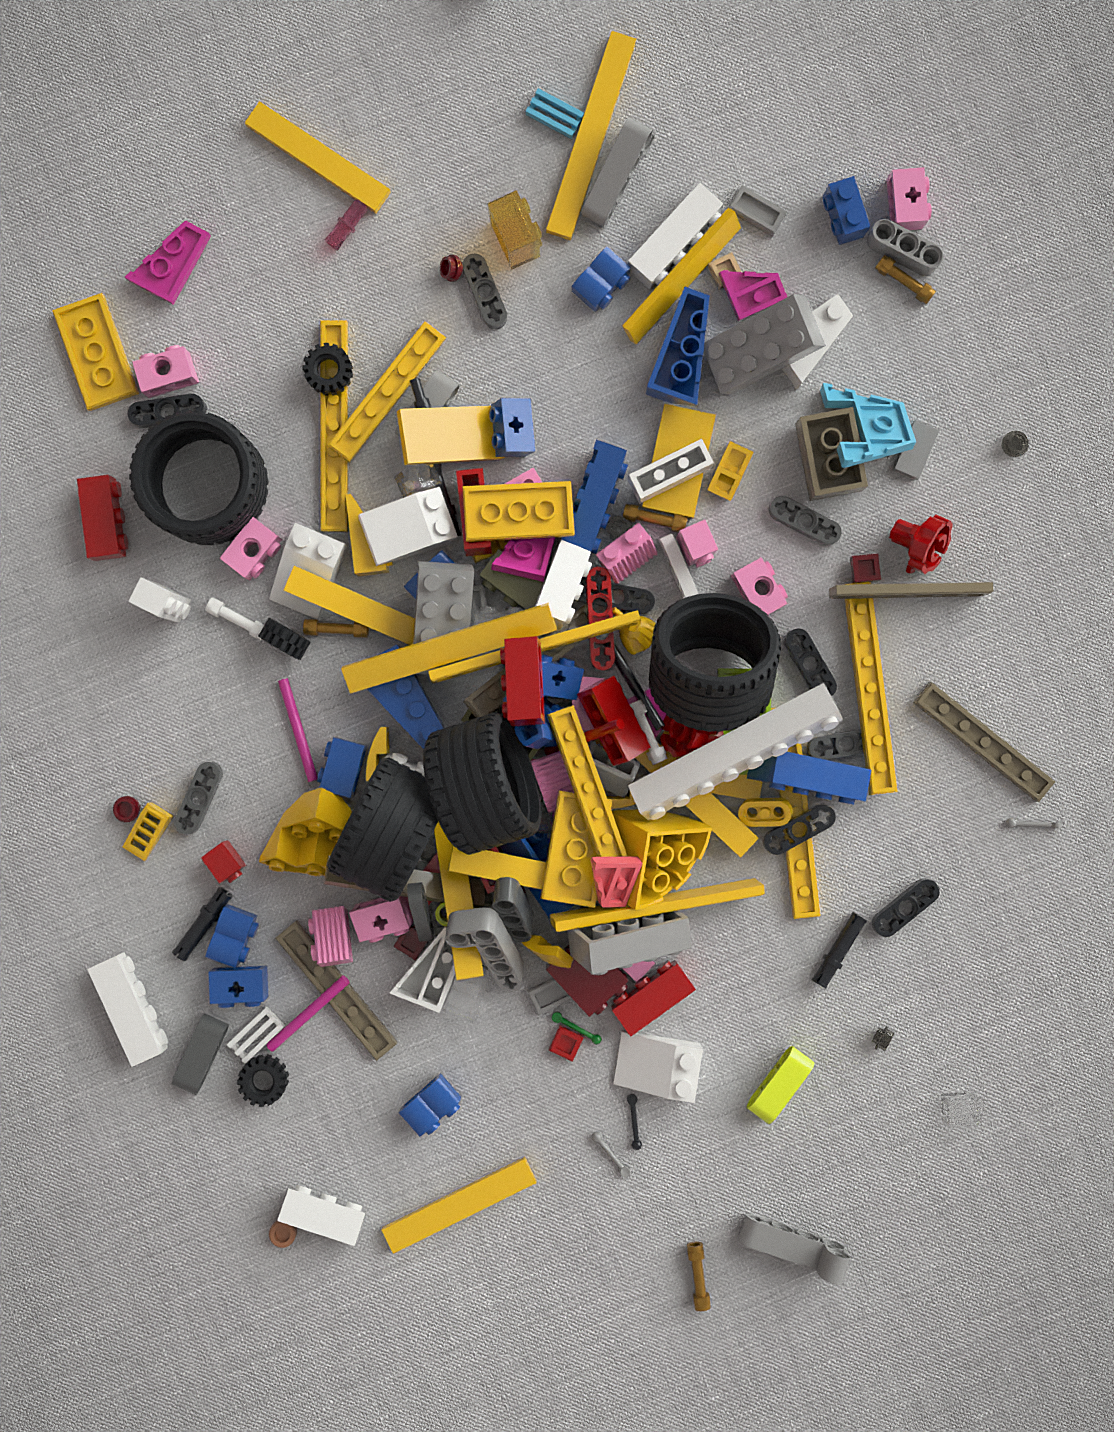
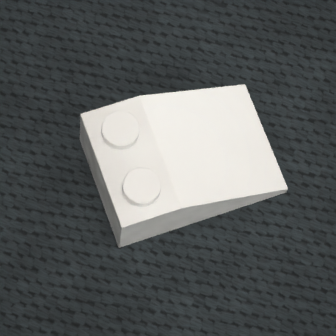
[358,487,458,566]
[269,523,349,620]
[613,1031,703,1103]

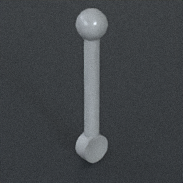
[1006,818,1062,828]
[592,1132,631,1178]

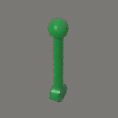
[552,1012,602,1045]

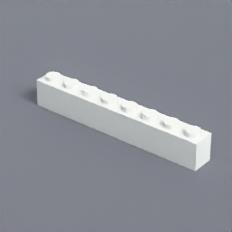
[628,683,843,820]

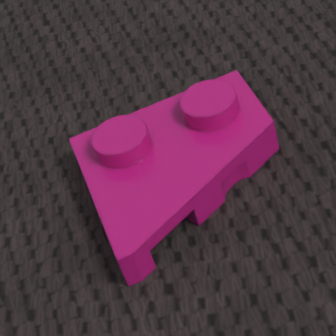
[718,270,787,321]

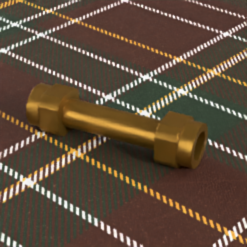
[875,255,936,304]
[622,504,687,532]
[303,619,369,638]
[687,1242,711,1311]

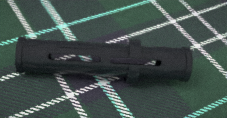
[172,887,233,961]
[811,912,867,989]

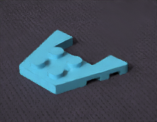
[820,383,916,468]

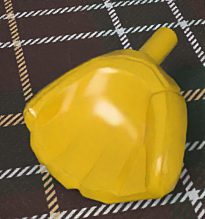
[612,607,656,655]

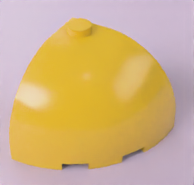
[612,809,712,910]

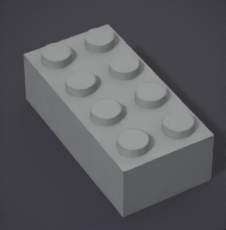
[704,294,826,394]
[413,561,474,677]
[568,910,691,975]

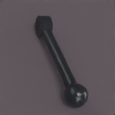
[627,1093,642,1150]

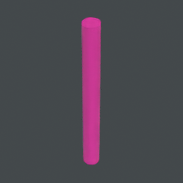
[278,678,318,782]
[266,975,350,1052]

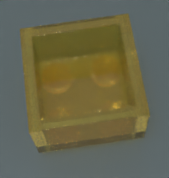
[487,190,542,270]

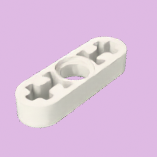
[659,533,698,599]

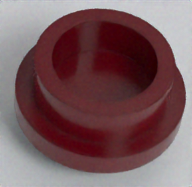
[440,254,463,282]
[113,796,140,822]

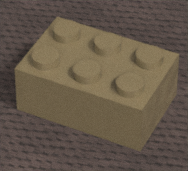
[795,407,868,501]

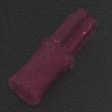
[324,200,368,251]

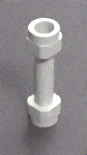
[205,597,265,641]
[630,700,668,765]

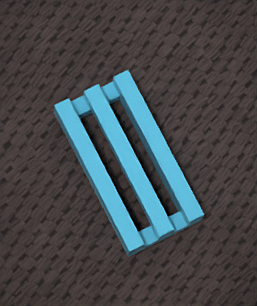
[525,88,584,139]

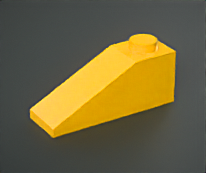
[345,494,393,577]

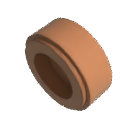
[269,1220,297,1248]

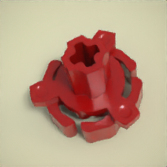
[889,514,953,574]
[660,715,724,760]

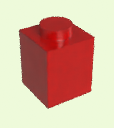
[201,840,247,884]

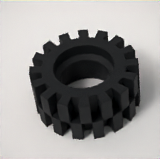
[302,343,353,396]
[258,618,311,660]
[237,1054,289,1107]

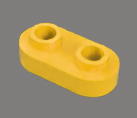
[738,798,793,827]

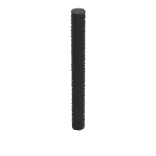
[603,642,665,731]

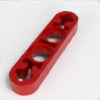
[585,566,615,671]

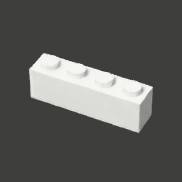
[628,183,723,290]
[87,952,168,1067]

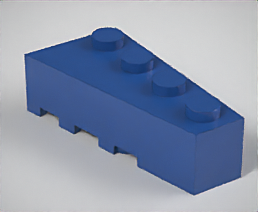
[561,439,628,558]
[367,644,445,749]
[747,752,871,805]

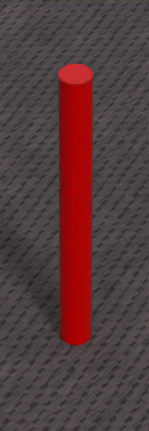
[544,719,625,756]

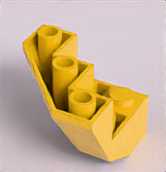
[259,788,352,876]

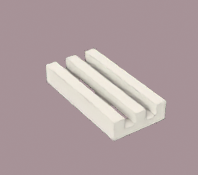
[227,1007,285,1064]

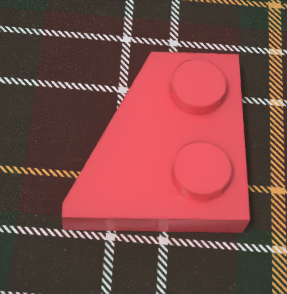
[591,857,642,907]

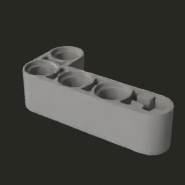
[581,117,655,228]
[445,908,524,992]
[738,1213,851,1285]

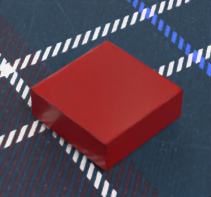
[548,1025,584,1062]

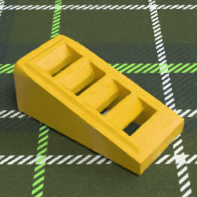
[122,802,174,861]

